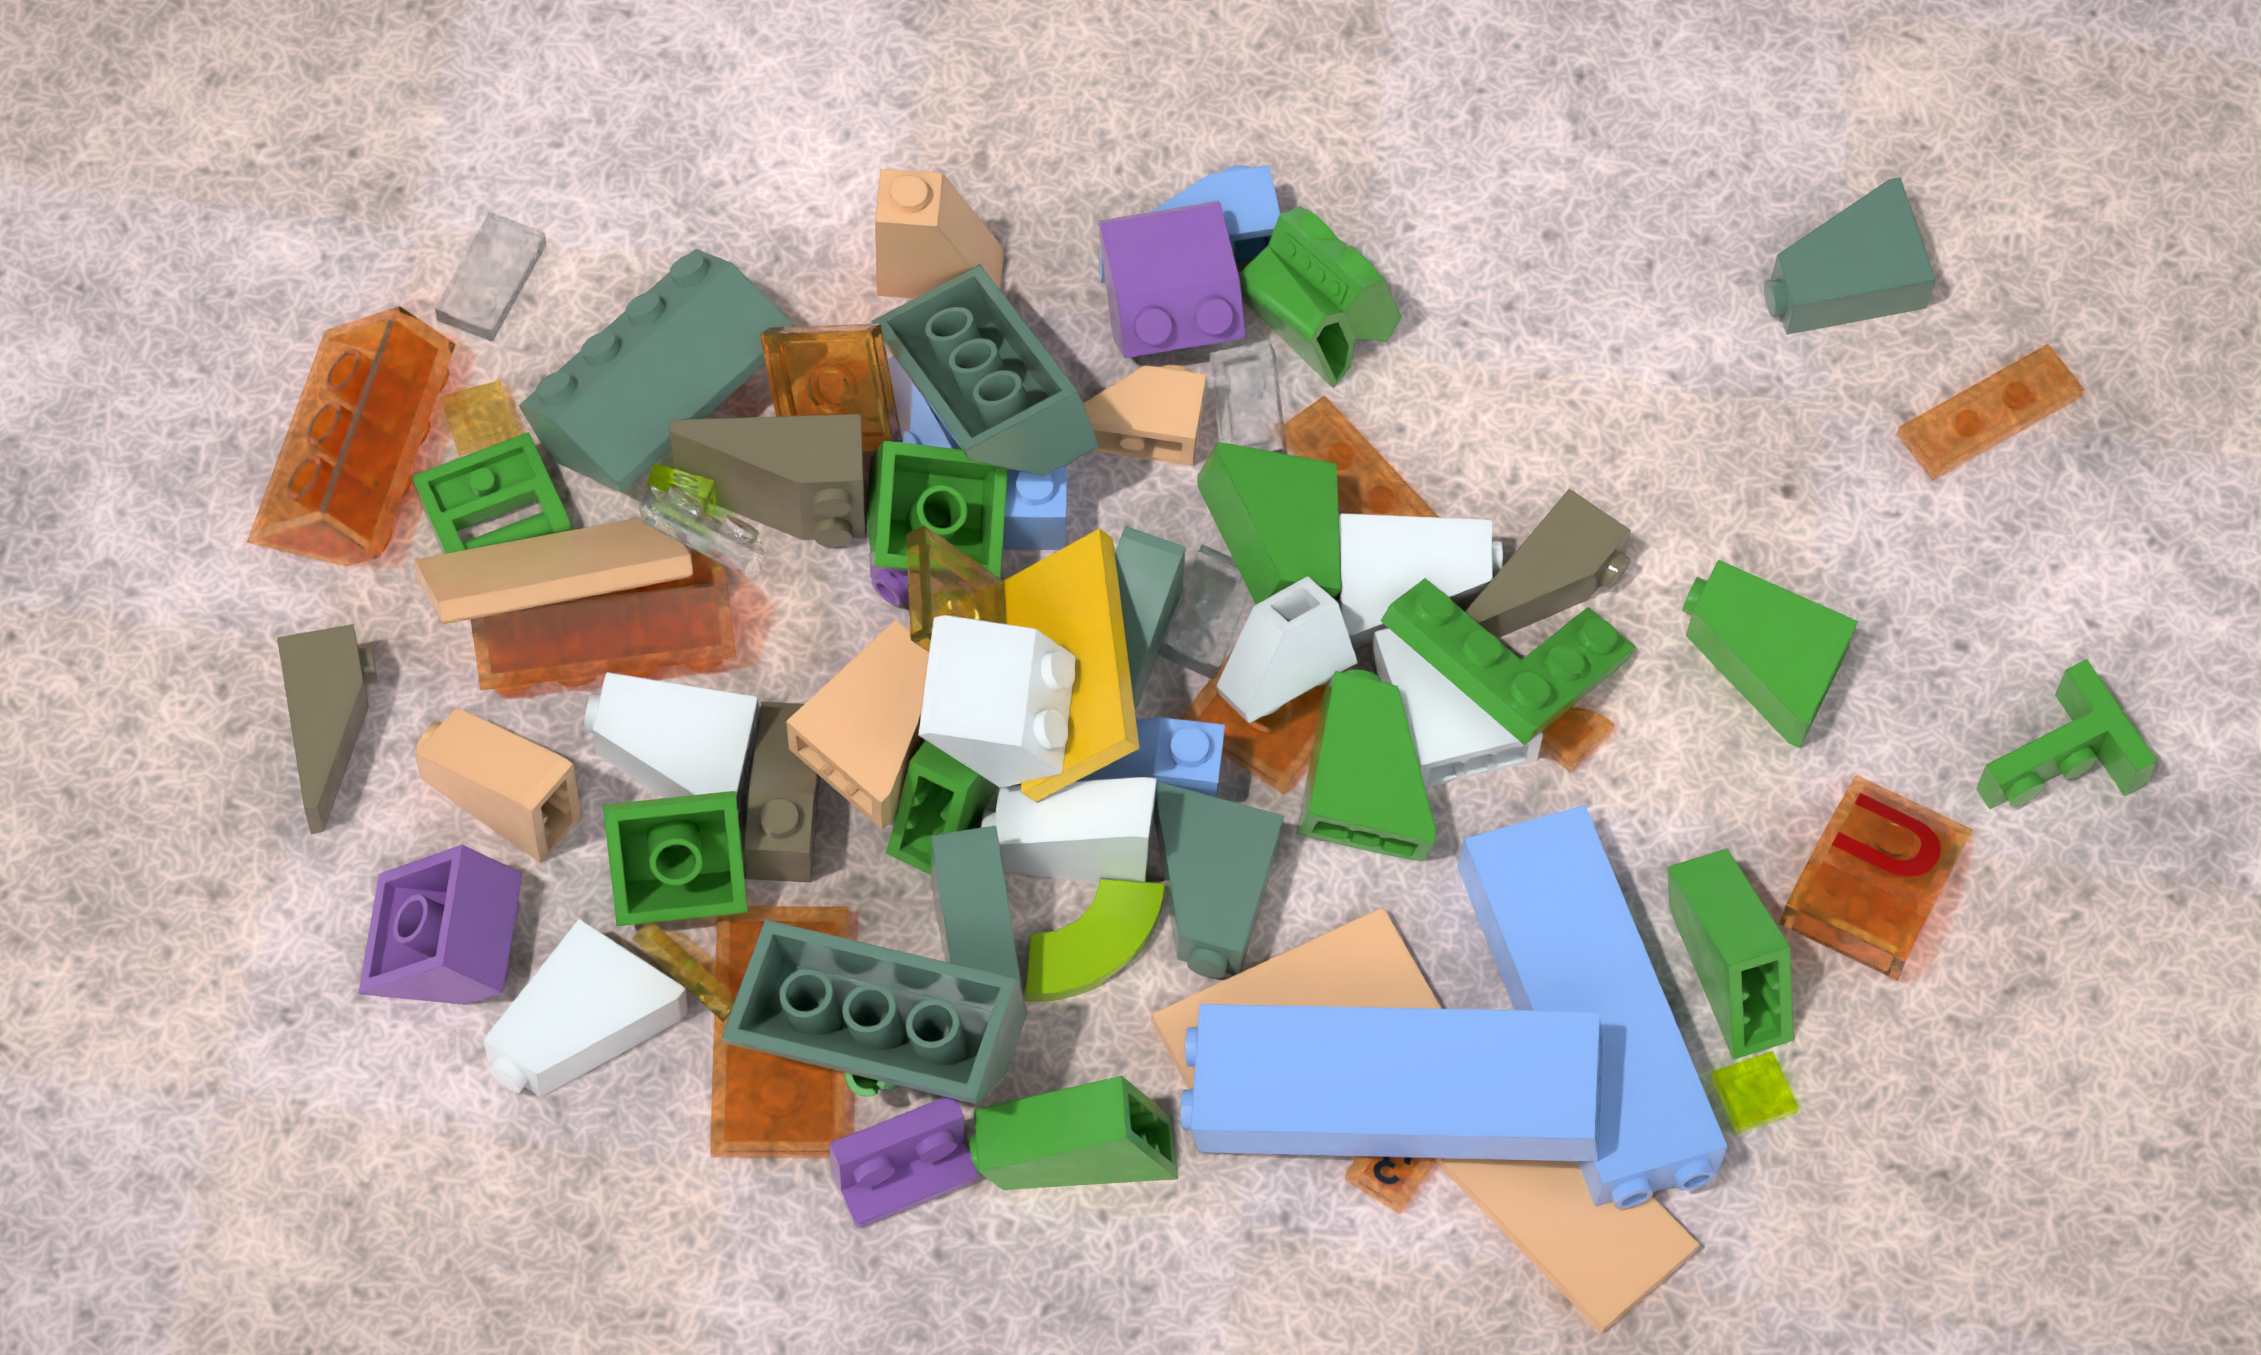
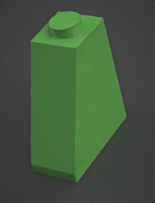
[1197,442,1341,604]
[1682,560,1858,748]
[1296,670,1437,862]
[886,741,998,875]
[1667,848,1794,1060]
[969,1076,1178,1190]

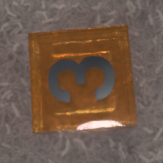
[1344,1156,1437,1215]

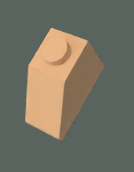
[1083,365,1206,466]

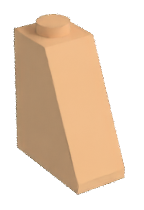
[875,169,1004,298]
[786,619,931,830]
[415,707,581,864]

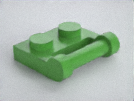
[411,432,572,554]

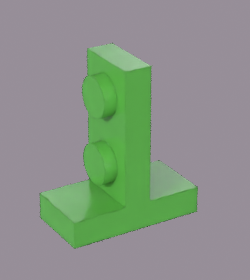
[1976,659,2157,809]

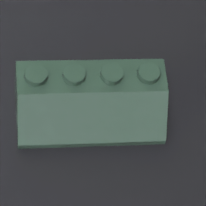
[518,249,799,493]
[871,264,1099,476]
[721,919,1028,1104]

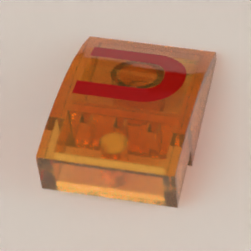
[1779,775,1973,981]

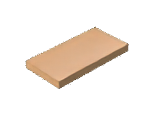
[414,513,693,624]
[1151,907,1442,1089]
[1432,1158,1700,1334]

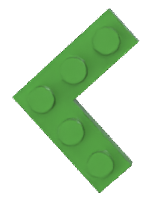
[1380,578,1636,745]

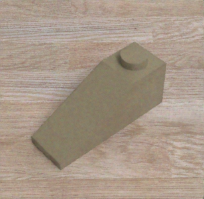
[1465,488,1631,639]
[277,624,378,834]
[744,701,820,883]

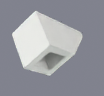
[1216,576,1358,723]

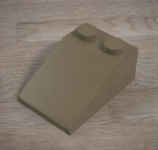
[669,414,865,547]

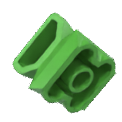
[1238,206,1402,388]

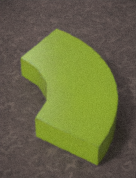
[1025,879,1165,1002]

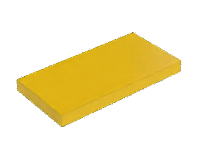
[998,529,1140,802]

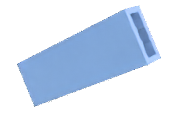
[1457,805,1728,1209]
[1181,1004,1603,1162]

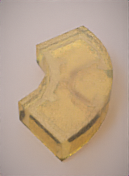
[632,922,736,1022]

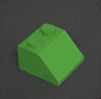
[866,441,1008,581]
[603,791,748,926]

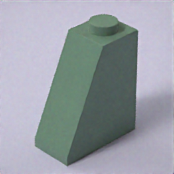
[1764,177,1936,335]
[1115,526,1186,710]
[1154,782,1284,978]
[931,826,1023,996]

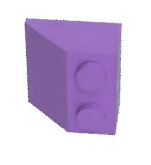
[1098,201,1246,358]
[358,844,522,1005]

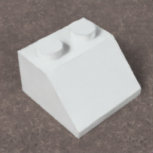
[918,615,1076,788]

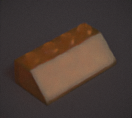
[247,306,456,567]
[470,547,736,695]

